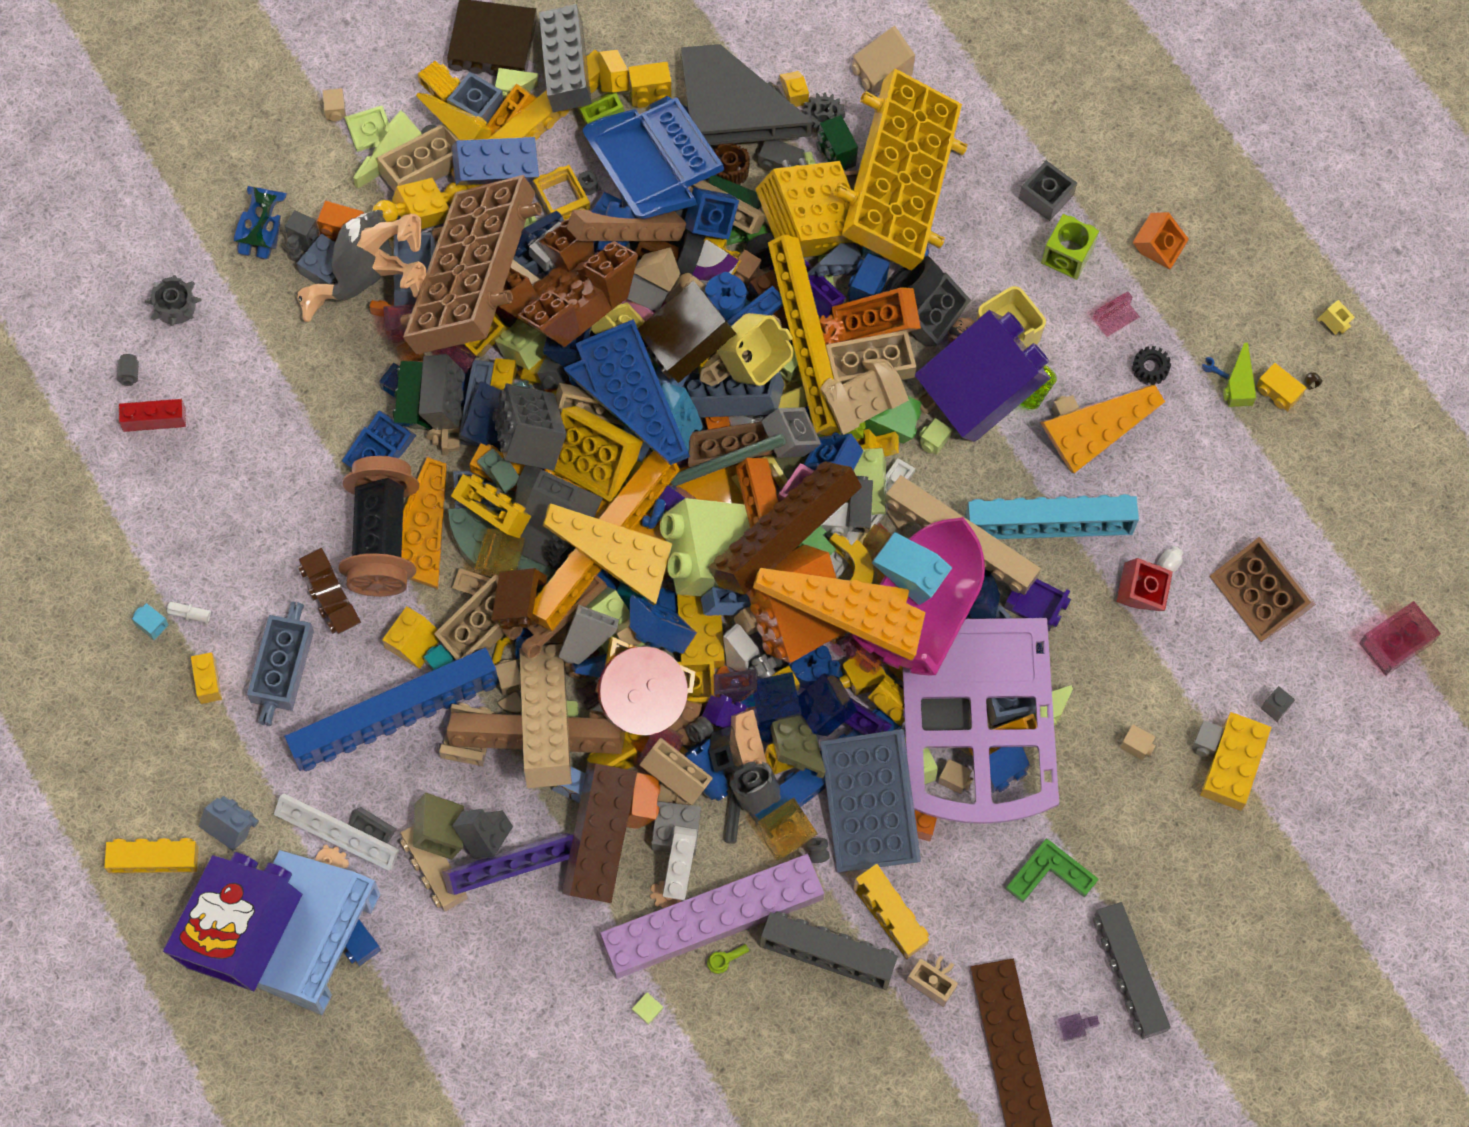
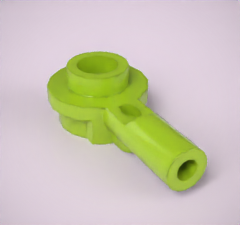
[707,944,749,974]

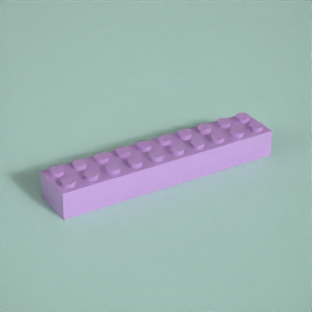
[600,854,824,979]

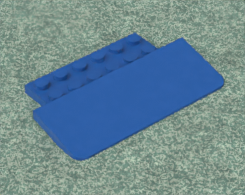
[583,97,724,218]

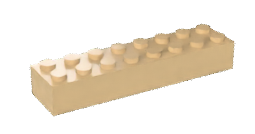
[520,644,572,789]

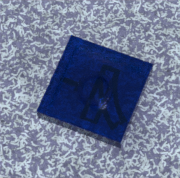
[750,672,802,724]

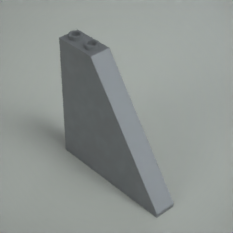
[681,44,811,145]

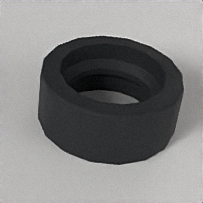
[743,233,775,269]

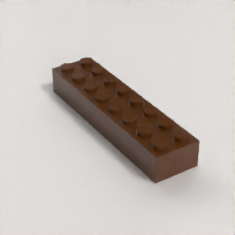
[708,461,862,595]

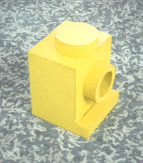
[1317,300,1355,335]

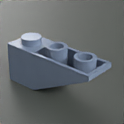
[808,243,862,277]

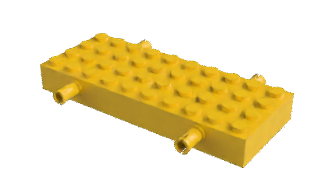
[834,68,968,271]

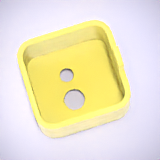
[976,286,1046,348]
[717,313,793,386]

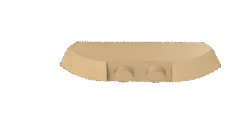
[700,315,782,386]

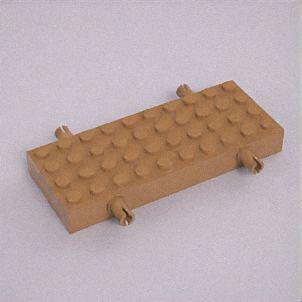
[400,175,542,354]

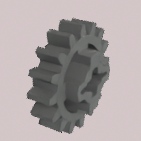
[803,92,845,133]

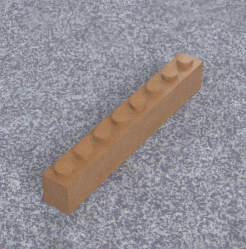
[447,712,625,754]

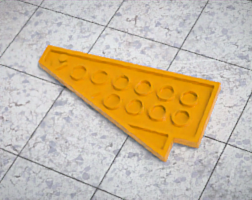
[753,568,926,661]

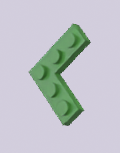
[1006,838,1099,903]

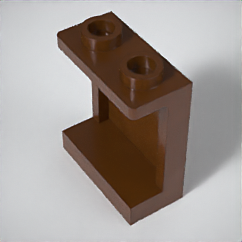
[492,568,547,630]

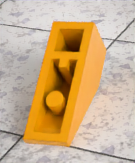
[487,83,537,136]

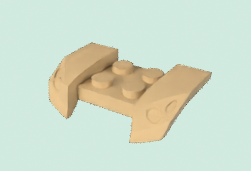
[820,358,909,435]

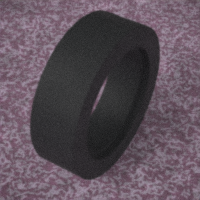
[676,229,705,276]
[884,256,943,306]

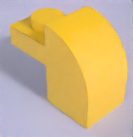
[856,429,899,457]

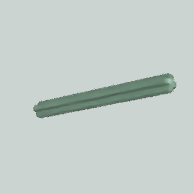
[671,434,786,486]

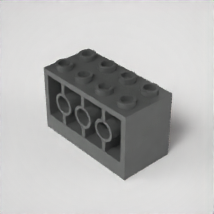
[492,383,567,471]

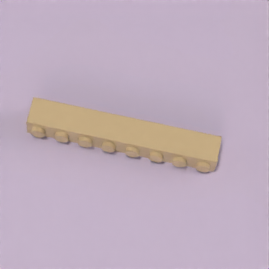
[885,475,1041,595]

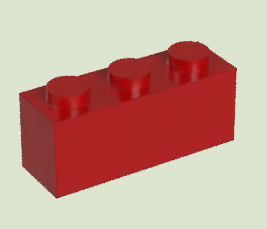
[119,399,186,432]

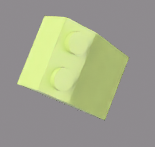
[846,448,886,515]

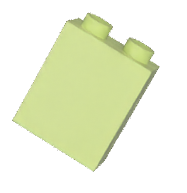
[660,498,750,596]

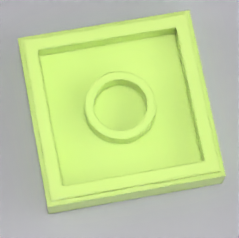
[345,106,389,152]

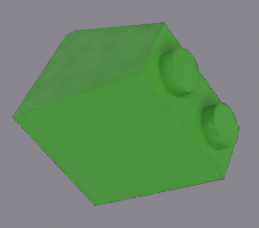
[864,396,922,444]

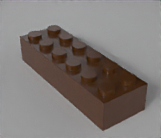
[562,762,637,903]

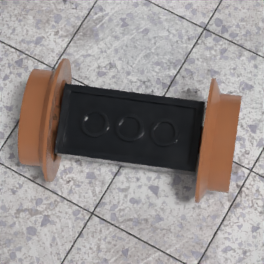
[338,456,419,597]

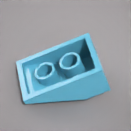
[872,532,952,605]

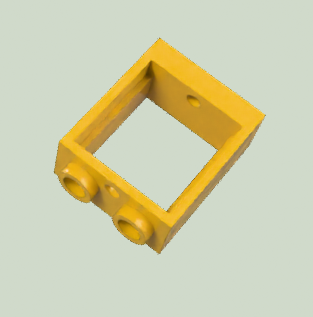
[533,165,590,220]

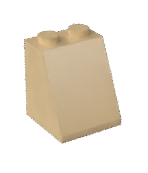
[851,26,915,95]

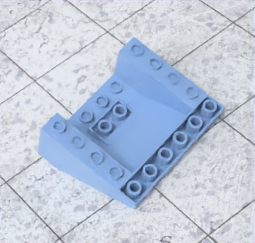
[257,850,380,1015]

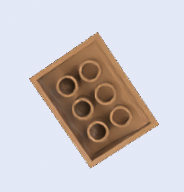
[1210,537,1316,642]

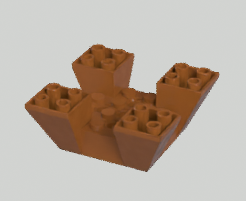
[498,218,638,347]

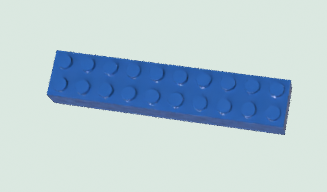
[285,648,499,771]

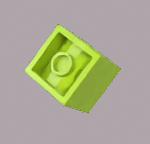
[1041,214,1100,280]

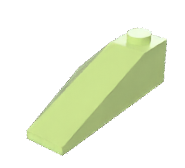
[353,110,422,188]

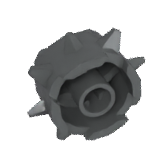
[145,275,202,326]

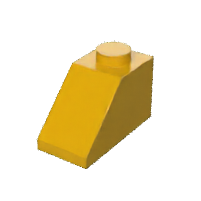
[598,50,630,92]
[779,71,809,107]

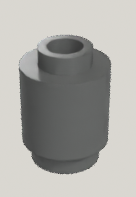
[117,354,139,386]

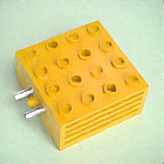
[755,158,857,257]

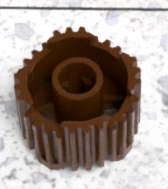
[714,143,750,185]

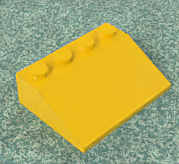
[554,406,643,502]

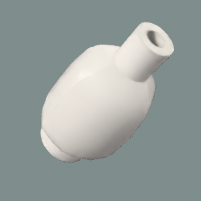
[1157,546,1184,573]

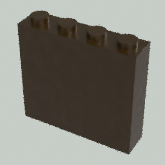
[447,0,537,76]
[638,280,736,383]

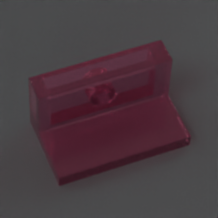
[1093,291,1140,337]

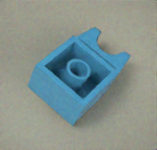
[661,383,703,453]

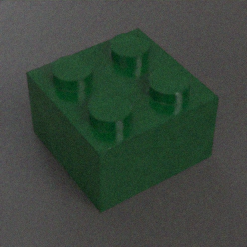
[816,115,858,170]

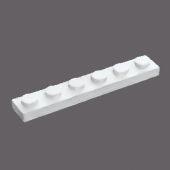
[274,793,399,871]

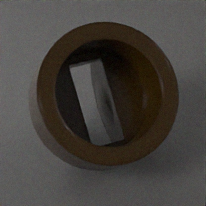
[1304,372,1323,390]

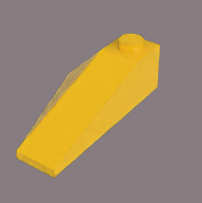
[416,93,491,140]

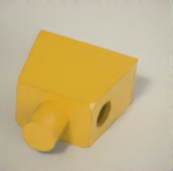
[834,649,887,696]

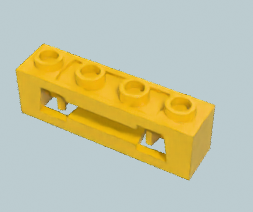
[451,474,531,538]

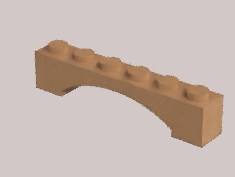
[567,210,686,241]

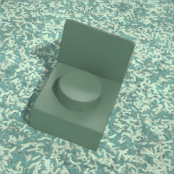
[477,448,519,493]

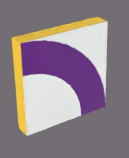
[692,239,742,285]

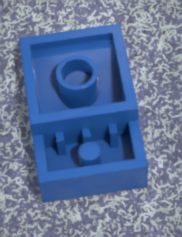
[342,411,416,468]

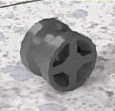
[578,171,598,195]
[686,716,714,744]
[806,837,830,863]

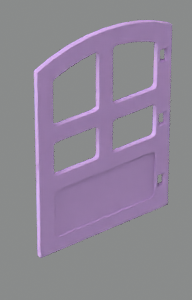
[902,618,1059,824]

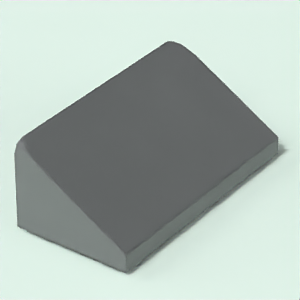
[348,807,397,843]

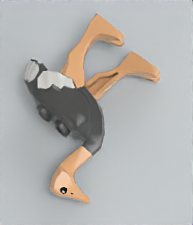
[298,210,426,322]

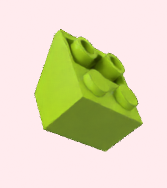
[577,92,625,125]

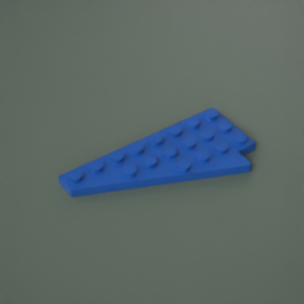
[564,319,690,465]

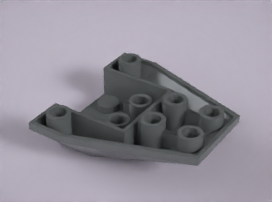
[509,465,603,566]

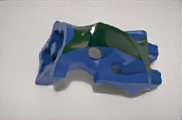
[234,186,287,259]

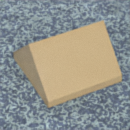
[634,247,680,292]

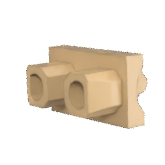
[426,420,460,456]

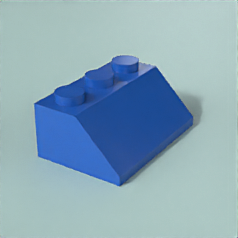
[630,595,697,654]

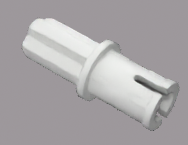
[167,602,211,624]

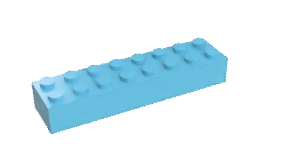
[965,494,1139,539]

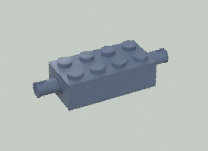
[247,602,314,726]

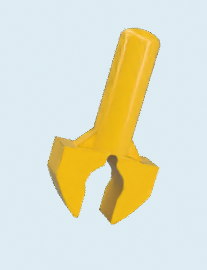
[492,637,514,665]

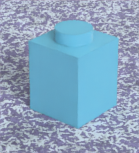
[132,603,169,640]

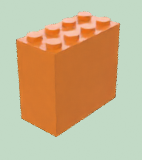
[746,545,847,663]

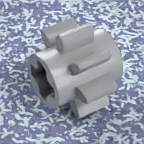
[749,654,777,680]

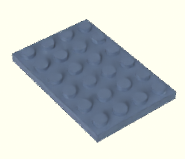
[820,729,921,872]

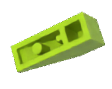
[1223,342,1256,407]

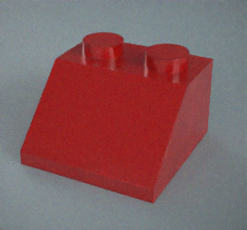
[1116,558,1173,611]

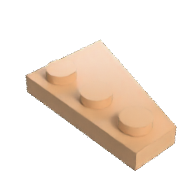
[730,709,766,781]

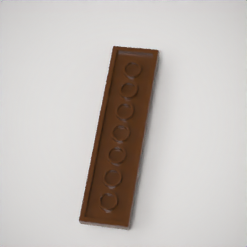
[970,958,1053,1127]

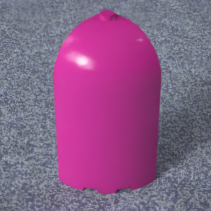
[852,517,985,676]

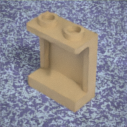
[439,703,494,766]

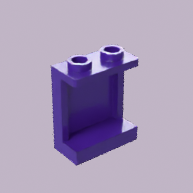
[1004,579,1071,631]

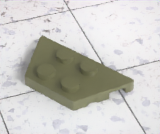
[770,710,826,778]

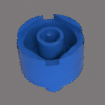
[705,272,747,320]
[788,645,832,689]

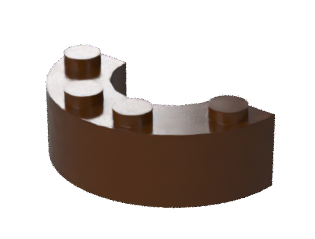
[297,547,361,634]

